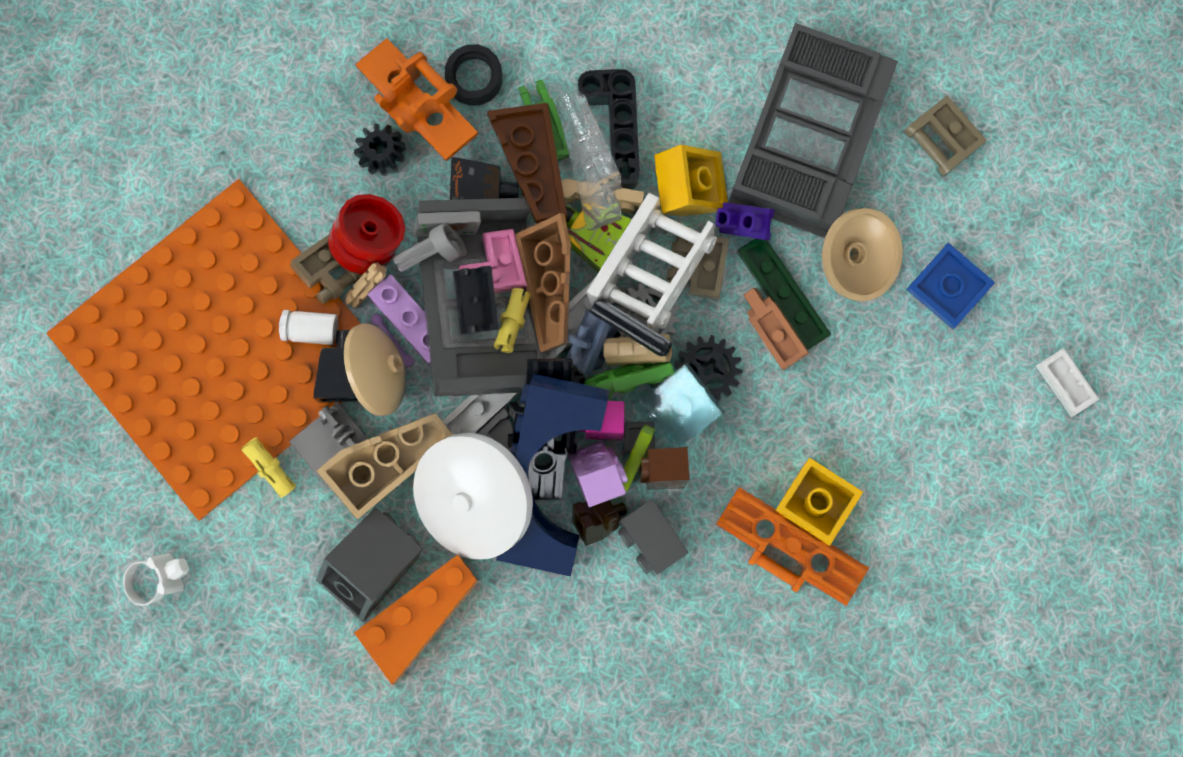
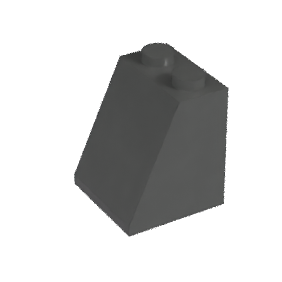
[316,507,423,622]

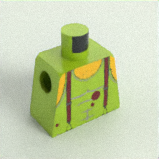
[566,202,632,273]

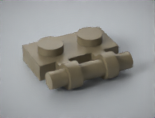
[290,234,362,304]
[667,236,729,300]

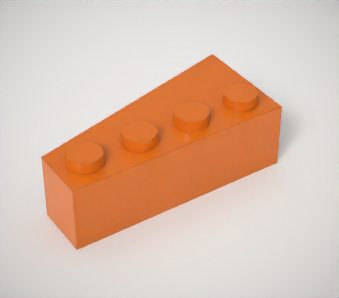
[354,554,479,685]

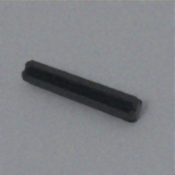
[591,299,672,356]

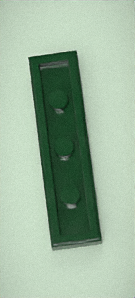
[737,238,831,350]

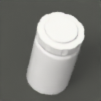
[279,310,339,345]

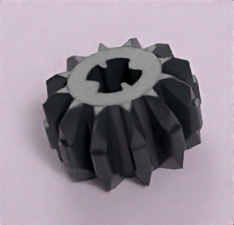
[354,123,406,176]

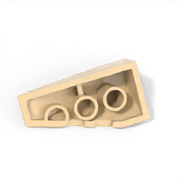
[316,413,453,520]

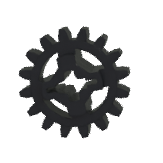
[675,335,743,403]

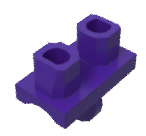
[715,202,775,240]

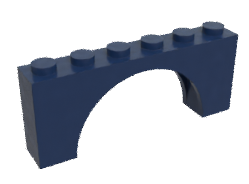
[496,374,610,577]

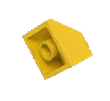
[654,144,728,217]
[775,457,863,546]

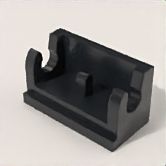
[453,266,499,334]

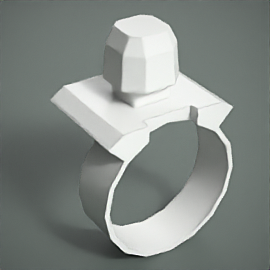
[123,553,189,606]

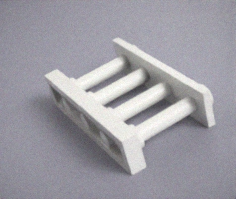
[586,193,717,332]

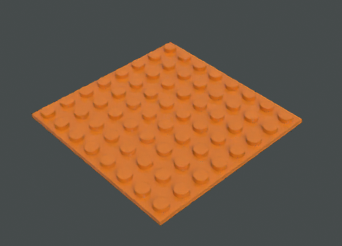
[46,179,361,521]

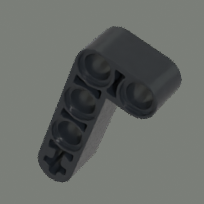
[577,69,640,190]

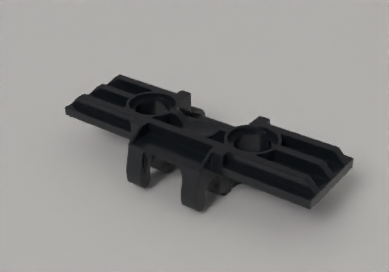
[507,359,577,500]

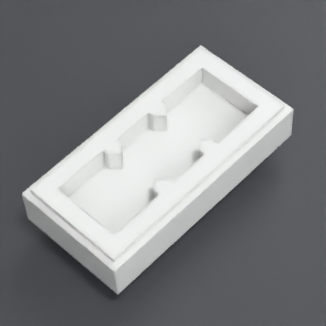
[1036,348,1099,417]

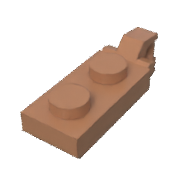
[744,288,810,370]

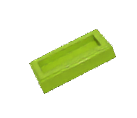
[623,424,655,492]

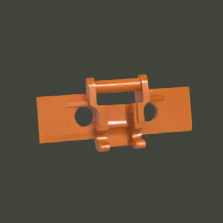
[355,38,478,162]
[715,487,869,606]

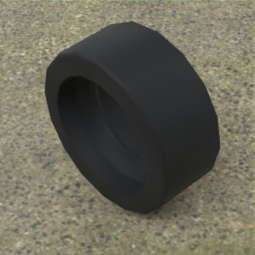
[445,44,502,106]

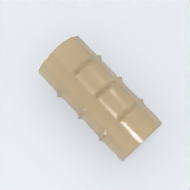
[604,334,672,366]

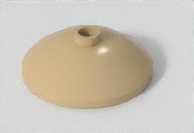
[822,208,903,301]
[344,323,406,416]

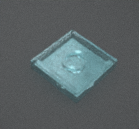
[638,363,726,448]

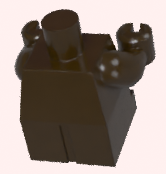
[572,500,627,546]

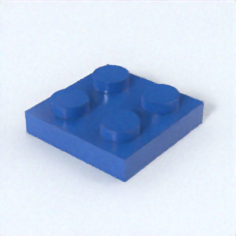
[906,243,995,330]

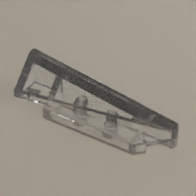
[556,89,622,231]

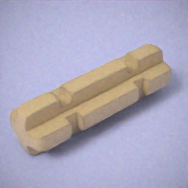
[345,262,387,308]

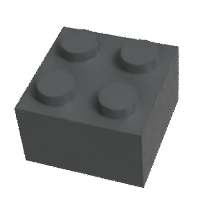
[618,499,689,577]

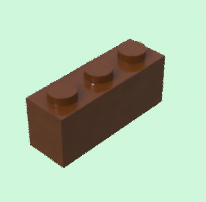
[640,447,690,490]

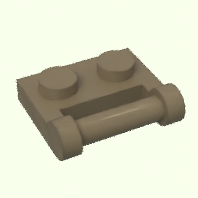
[904,96,987,177]

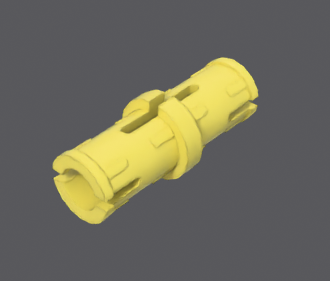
[493,288,531,353]
[241,437,296,498]

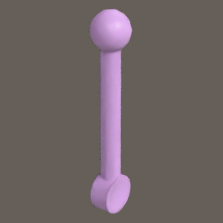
[371,314,414,367]

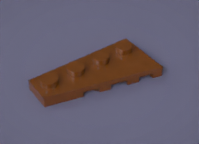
[487,102,567,224]

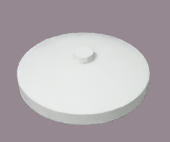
[413,433,533,559]

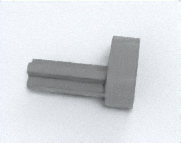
[393,223,467,272]

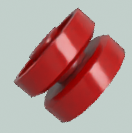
[328,194,405,275]

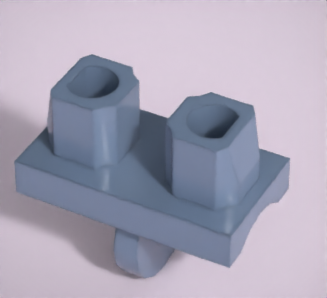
[566,311,617,375]

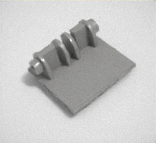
[289,402,368,489]

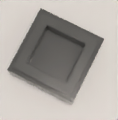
[624,421,655,454]

